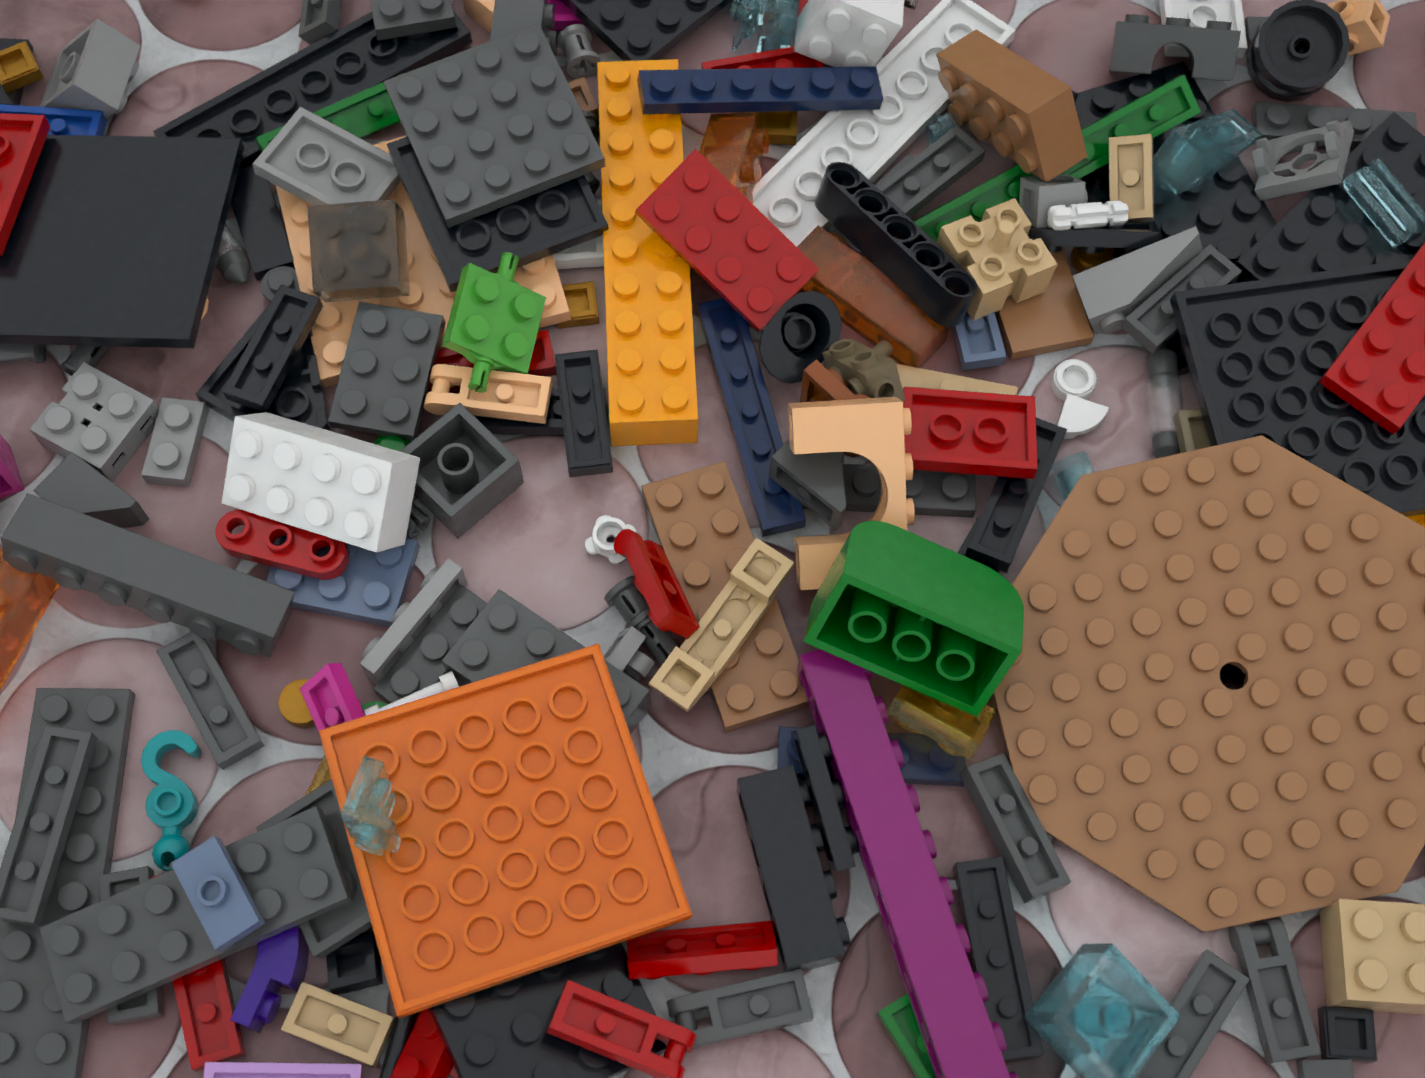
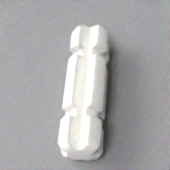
[1047,200,1129,231]

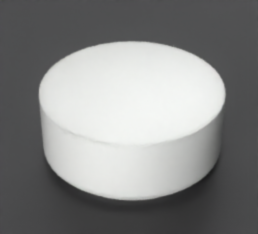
[1051,359,1097,401]

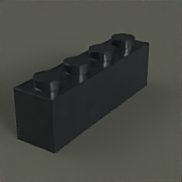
[737,765,850,972]

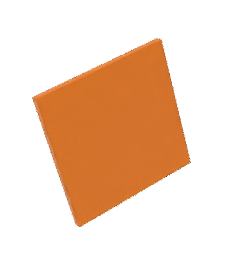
[319,643,692,1018]

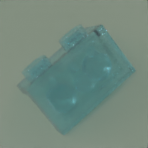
[340,756,402,855]

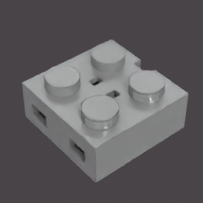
[29,362,159,482]

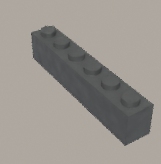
[1,493,295,658]

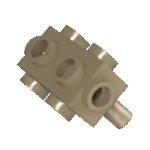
[823,339,905,401]

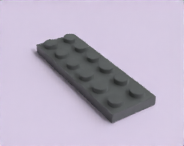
[39,806,353,1024]

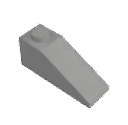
[1073,226,1203,334]

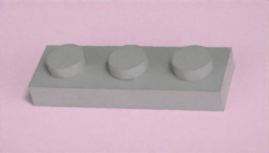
[360,558,468,685]

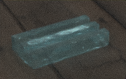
[1341,158,1425,248]

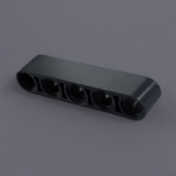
[815,162,977,327]

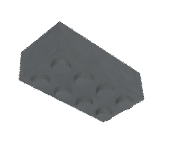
[442,589,651,735]

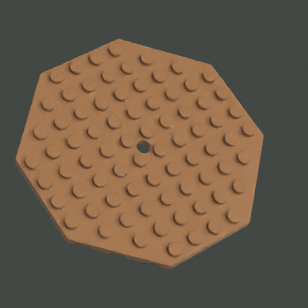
[993,435,1425,932]

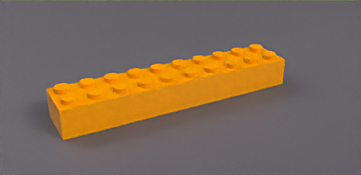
[597,59,698,447]

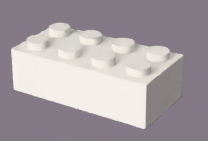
[221,412,420,553]

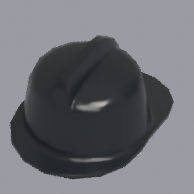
[759,291,842,384]

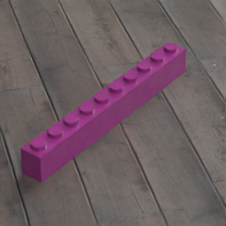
[797,649,1018,1078]

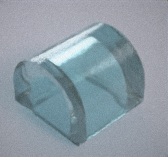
[1051,451,1094,503]

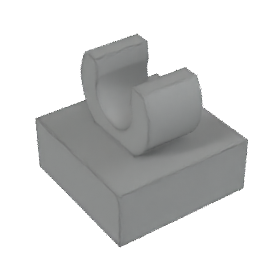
[604,626,655,681]

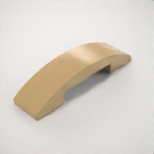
[649,538,794,712]

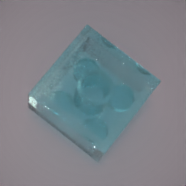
[1024,943,1181,1078]

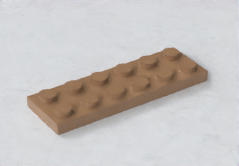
[641,461,809,733]

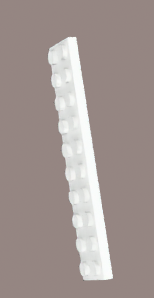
[744,0,1016,254]

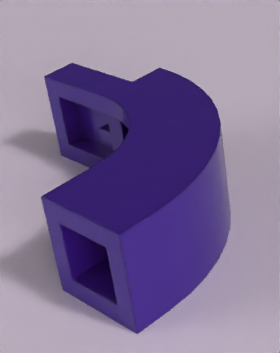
[230,925,309,1033]

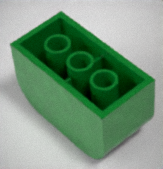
[803,521,1024,717]

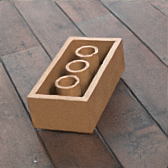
[936,29,1087,183]

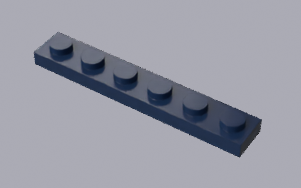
[637,67,884,114]
[697,298,806,537]

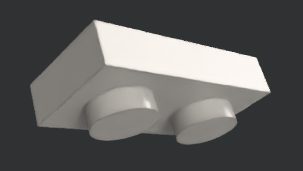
[141,397,209,487]

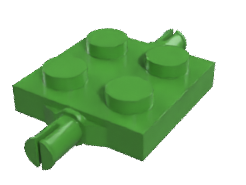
[442,252,546,393]

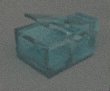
[732,0,798,53]

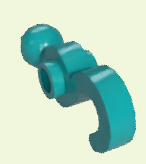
[141,730,202,872]

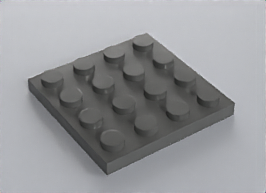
[383,23,605,228]

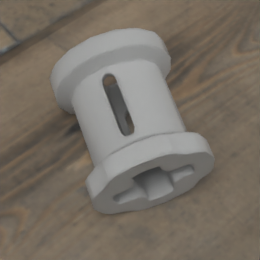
[557,24,601,79]

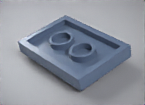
[266,536,420,627]

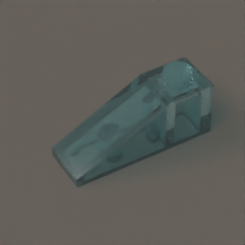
[1153,109,1263,195]

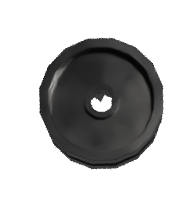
[1246,0,1350,102]

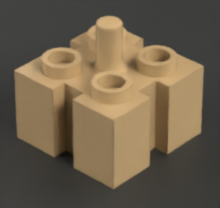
[936,198,1058,321]

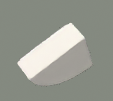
[1057,394,1109,439]

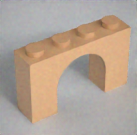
[788,397,915,590]

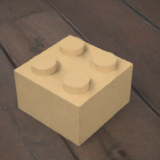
[1319,899,1425,1015]

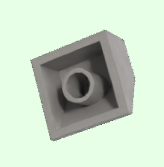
[39,19,141,118]

